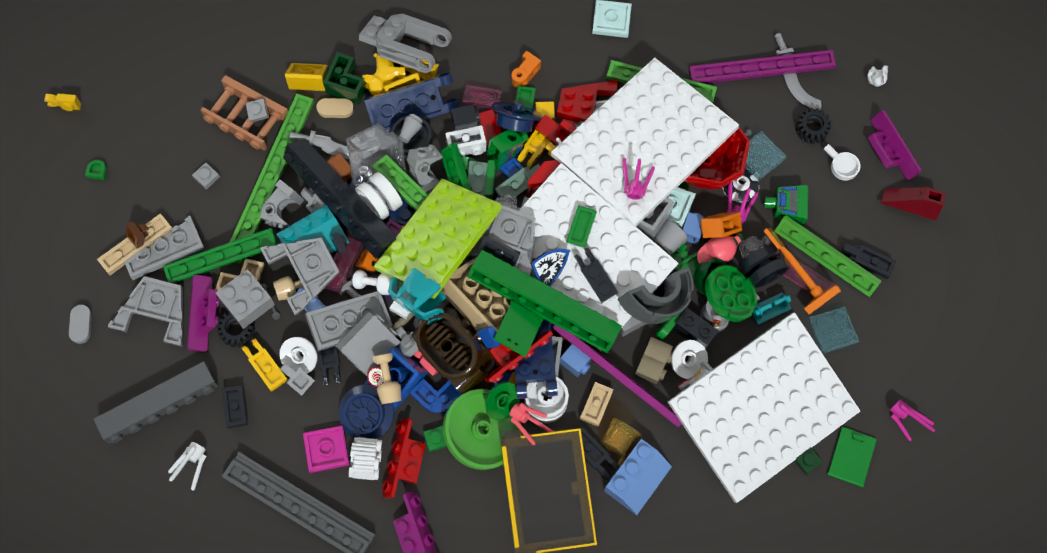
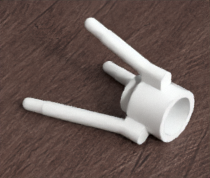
[168,442,207,491]

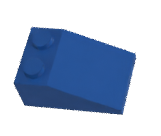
[364,347,428,411]

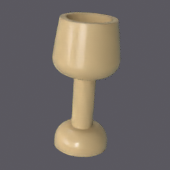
[273,276,304,301]
[372,353,401,405]

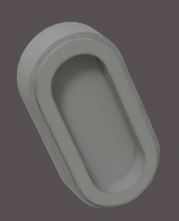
[69,305,92,344]

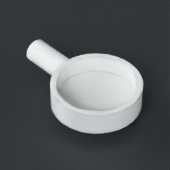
[824,144,860,181]

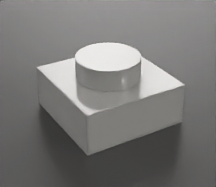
[246,99,269,122]
[192,163,220,190]

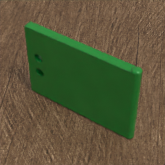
[494,300,544,357]
[827,427,877,488]

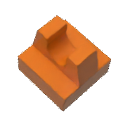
[355,249,380,273]

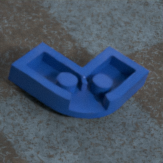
[409,378,464,413]

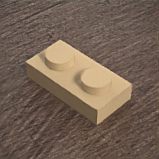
[580,382,614,427]

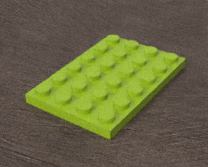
[374,179,502,299]

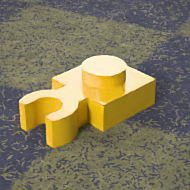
[44,94,81,111]

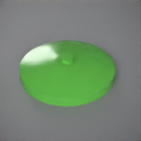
[443,389,522,470]

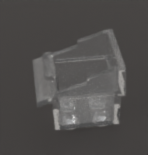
[346,123,406,186]

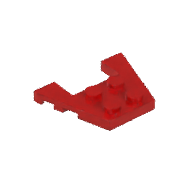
[557,80,618,123]

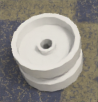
[355,172,403,221]
[524,377,569,423]

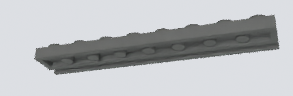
[222,452,375,553]

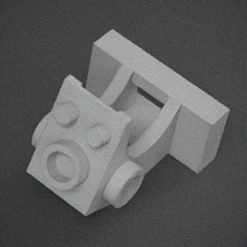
[407,145,443,195]
[260,179,304,230]

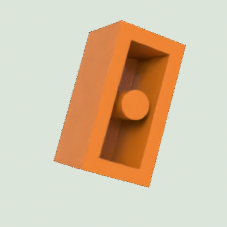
[701,212,742,238]

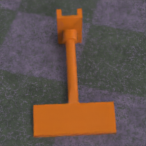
[764,228,841,314]

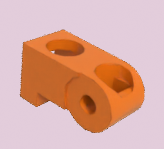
[511,51,541,88]

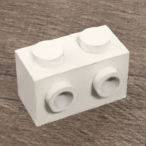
[445,125,486,157]

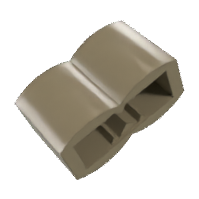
[635,337,673,384]

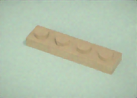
[97,213,172,275]

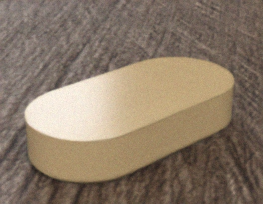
[317,98,354,118]

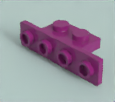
[868,110,921,180]
[187,275,219,352]
[393,492,437,553]

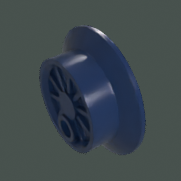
[492,101,543,132]
[339,384,394,439]

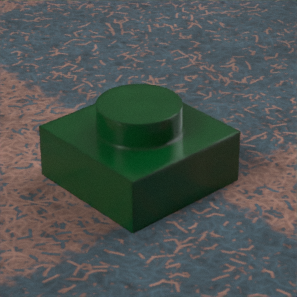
[794,447,823,475]

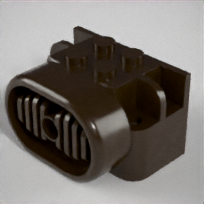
[411,305,499,393]

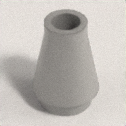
[398,114,423,143]

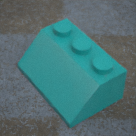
[276,205,349,254]

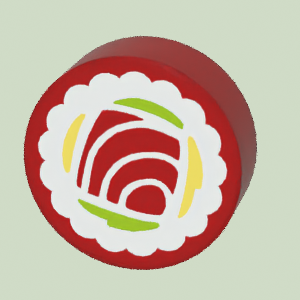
[367,366,384,387]

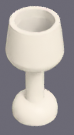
[352,270,402,295]

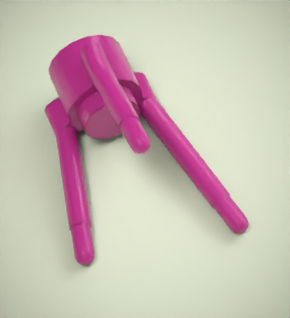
[622,158,655,200]
[727,182,758,224]
[890,399,935,441]

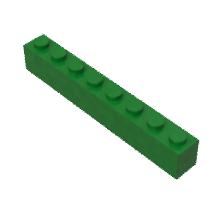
[467,250,622,353]

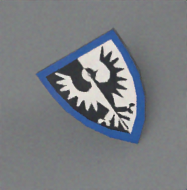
[530,248,570,286]

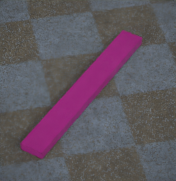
[689,50,836,84]
[553,325,682,427]

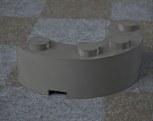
[617,267,694,324]

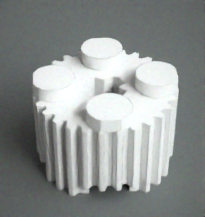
[349,437,382,480]

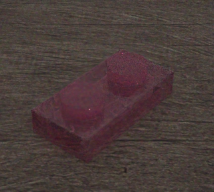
[463,85,502,109]

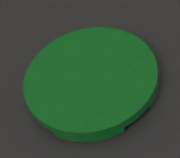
[705,265,757,322]

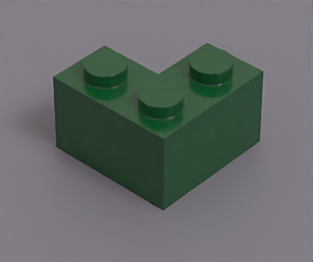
[323,52,366,104]

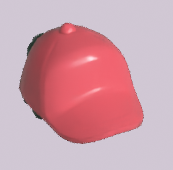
[697,232,744,264]

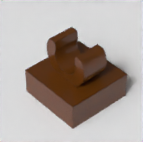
[126,221,149,249]

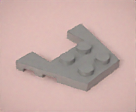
[468,205,536,276]
[260,238,340,316]
[108,276,183,347]

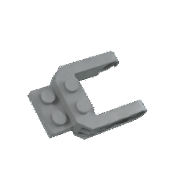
[359,14,452,73]

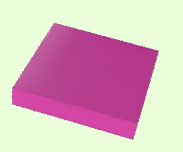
[303,425,350,473]

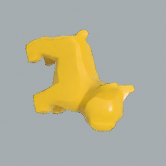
[362,53,406,95]

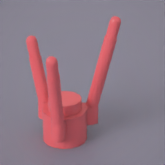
[509,403,555,445]

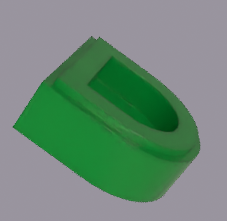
[85,160,107,180]

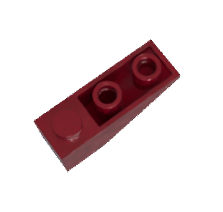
[881,187,946,221]

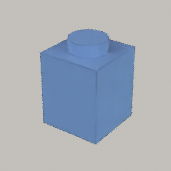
[683,212,704,245]
[560,344,591,377]

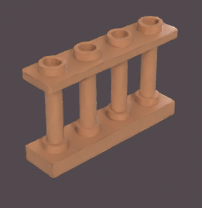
[201,75,288,151]

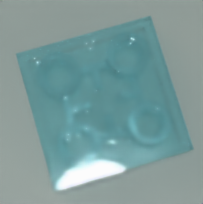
[745,131,787,181]
[808,306,860,354]

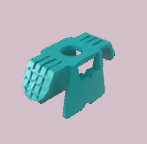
[388,268,446,325]

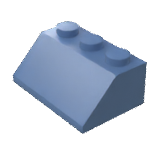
[604,439,672,515]

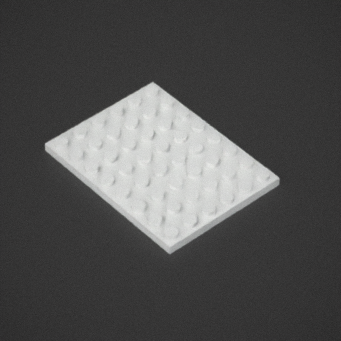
[551,58,739,227]
[513,163,678,352]
[668,313,860,503]

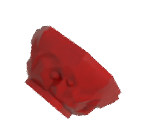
[684,128,750,190]

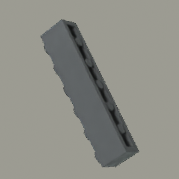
[94,361,218,444]

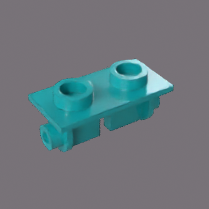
[752,292,792,325]

